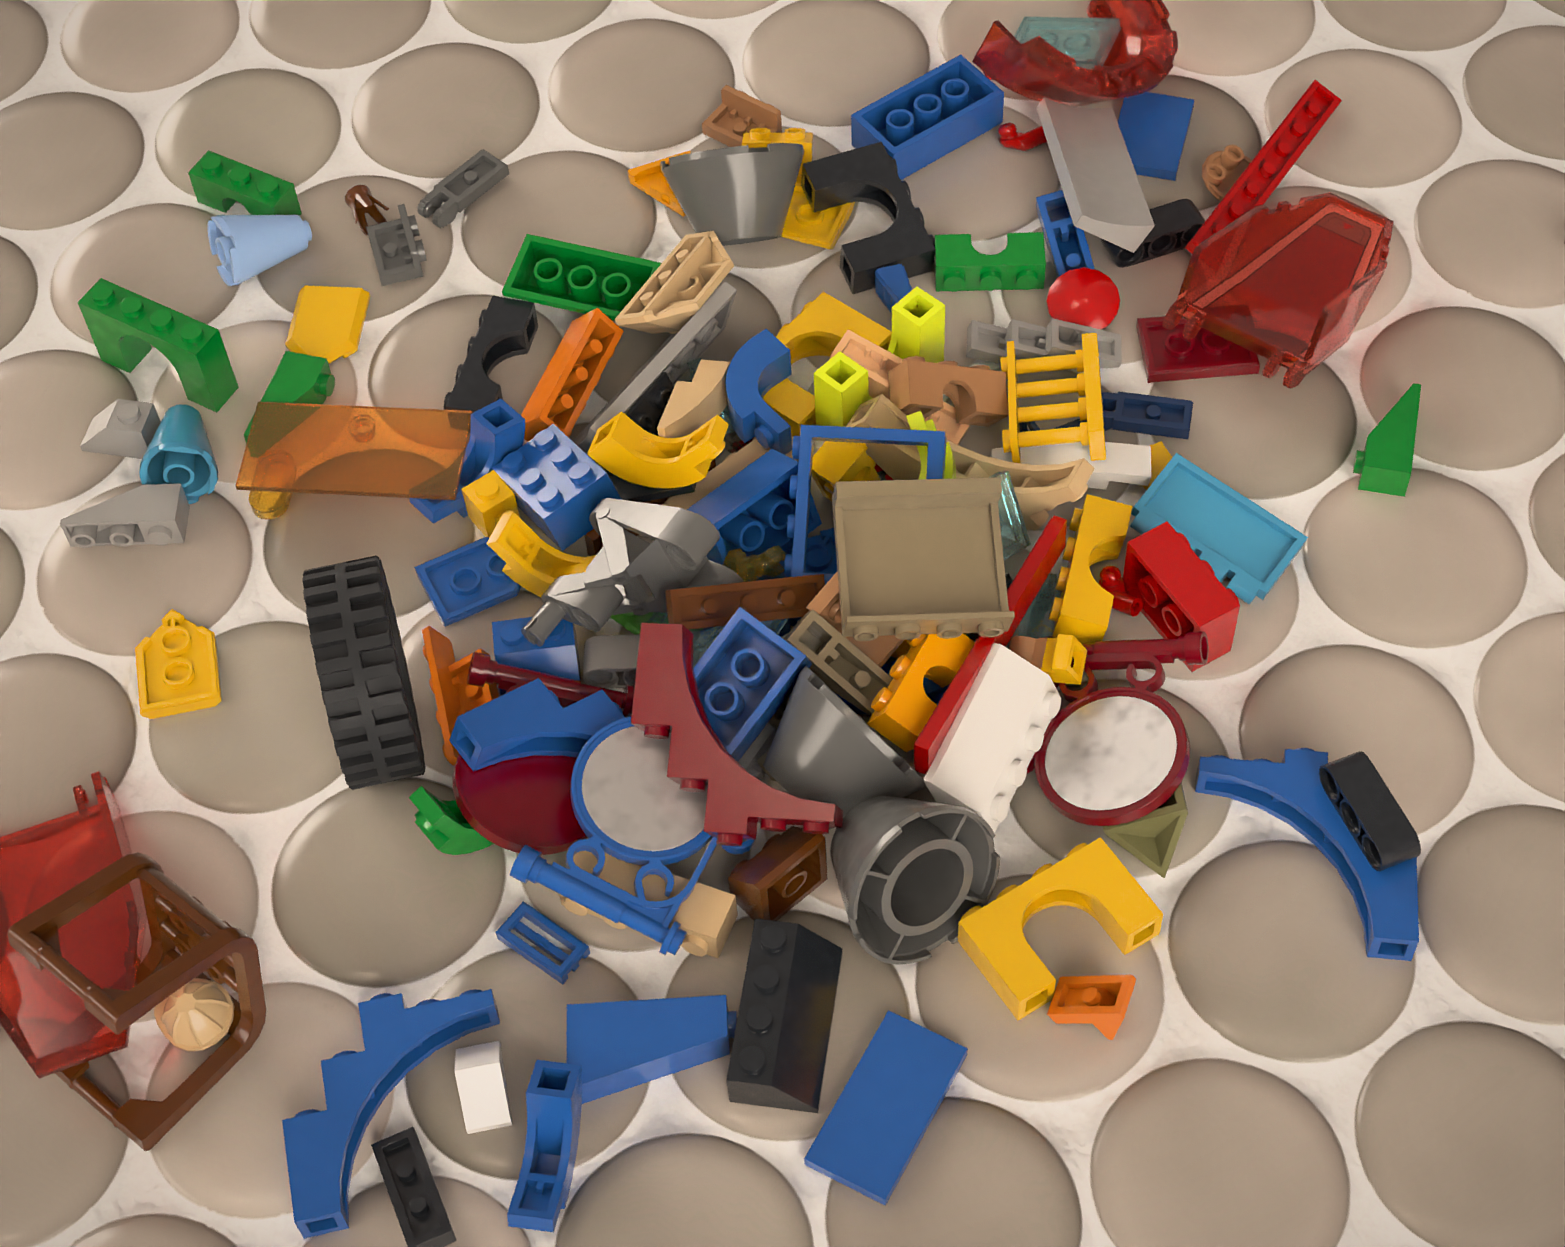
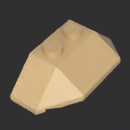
[615,231,734,334]

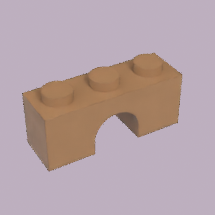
[888,356,1009,427]

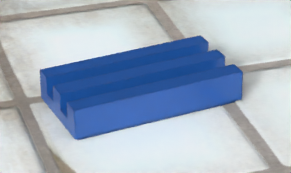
[496,901,590,985]

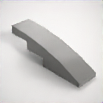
[966,318,1122,368]

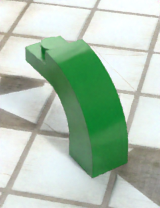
[409,786,494,855]

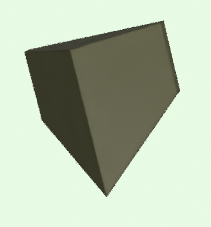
[1103,782,1188,878]

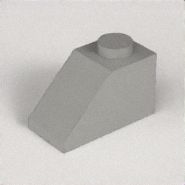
[80,399,161,459]

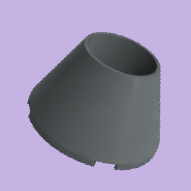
[660,143,804,246]
[763,666,926,830]
[830,796,1000,965]

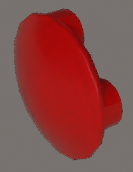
[1047,267,1120,330]

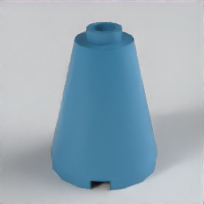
[139,405,218,504]

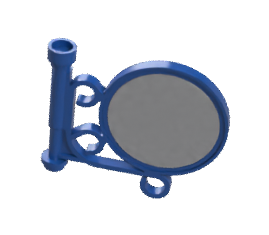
[510,716,757,955]

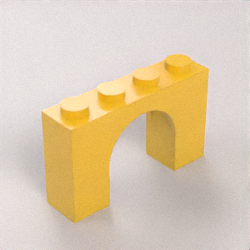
[763,291,892,437]
[958,837,1163,1021]

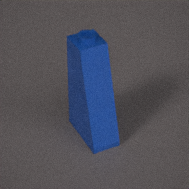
[566,995,737,1104]

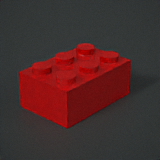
[1122,521,1240,672]

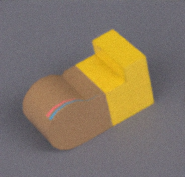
[1008,634,1087,685]

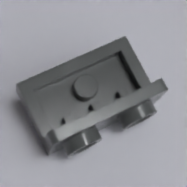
[366,204,427,286]

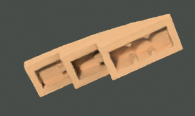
[829,330,971,445]

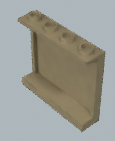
[832,477,1015,641]

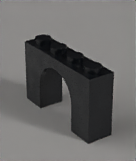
[801,142,935,294]

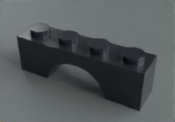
[444,296,539,433]

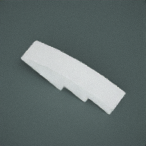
[990,442,1151,490]

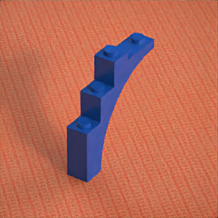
[449,678,625,772]
[1195,748,1419,961]
[282,989,500,1239]

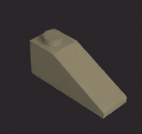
[784,609,893,717]

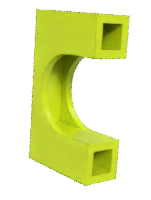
[813,286,945,427]

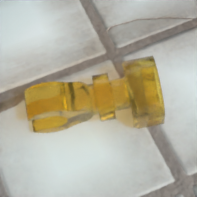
[722,546,787,582]

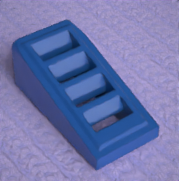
[875,264,912,314]

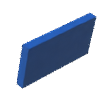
[804,1010,968,1206]

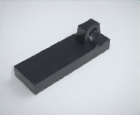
[371,1126,457,1247]

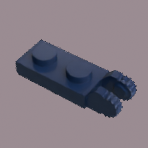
[1085,391,1193,439]

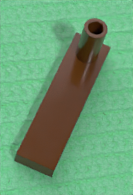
[665,574,825,630]

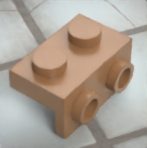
[702,85,782,147]

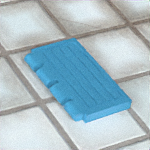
[1130,453,1308,605]

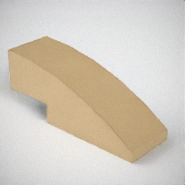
[657,359,730,438]

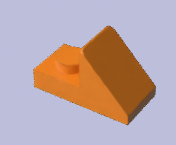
[1047,975,1137,1040]

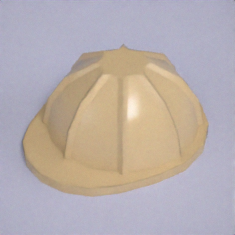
[154,978,234,1052]

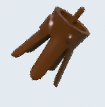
[345,185,389,235]

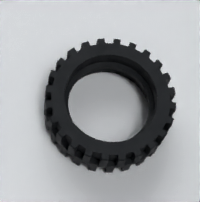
[302,555,426,790]

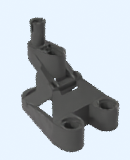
[521,498,744,647]

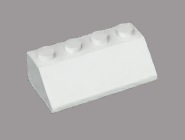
[923,643,1061,833]

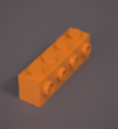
[521,308,624,442]

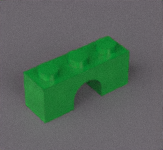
[188,150,302,216]
[934,232,1046,292]

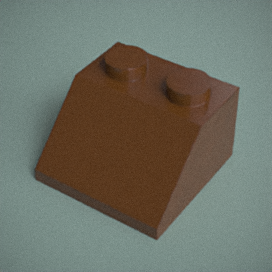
[728,826,828,921]

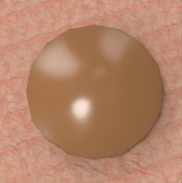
[1202,145,1252,201]

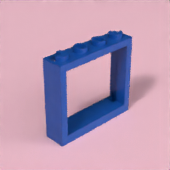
[784,425,947,585]

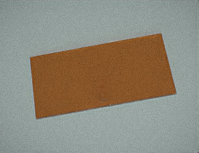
[235,402,472,500]

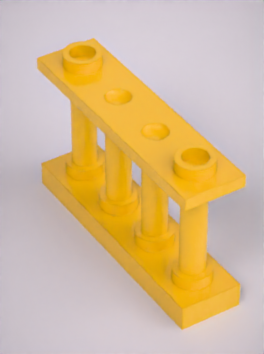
[1000,333,1106,463]

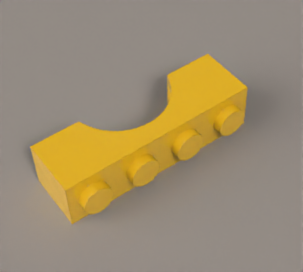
[1048,494,1132,643]

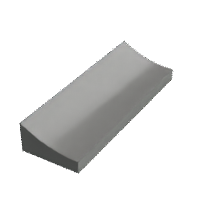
[1037,97,1155,253]
[573,281,737,466]

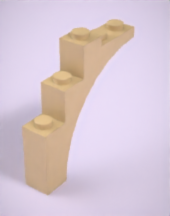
[846,394,1095,535]

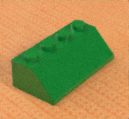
[502,234,662,321]

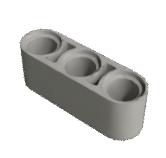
[583,634,700,689]

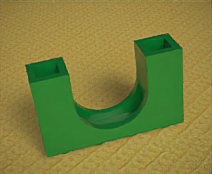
[77,278,239,413]

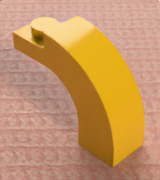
[587,411,729,489]
[486,511,596,597]

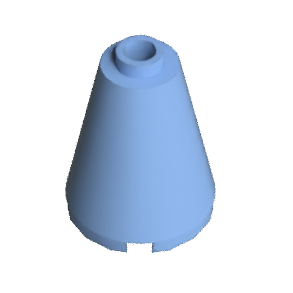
[207,215,312,286]

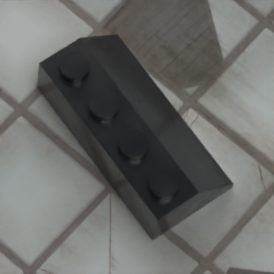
[726,918,843,1113]

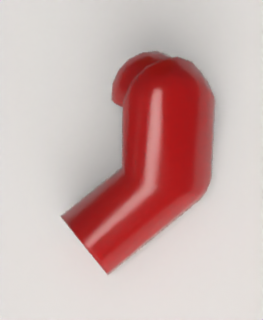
[998,123,1047,151]
[1098,566,1143,617]

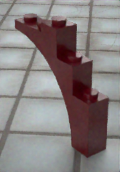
[631,623,844,846]

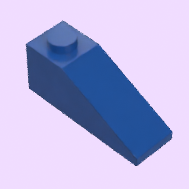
[1036,190,1095,277]

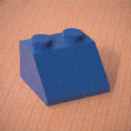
[492,617,581,696]

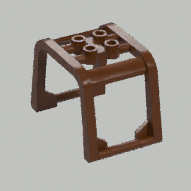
[7,852,266,1151]

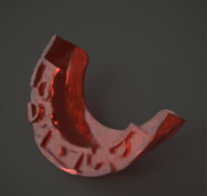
[972,0,1178,107]

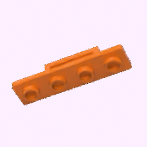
[422,626,499,766]

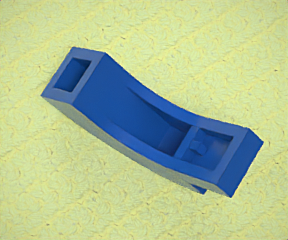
[726,328,792,455]
[409,399,525,524]
[507,1060,582,1232]

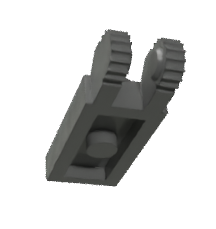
[417,149,509,228]

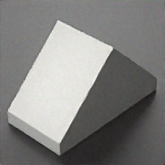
[455,1041,512,1134]

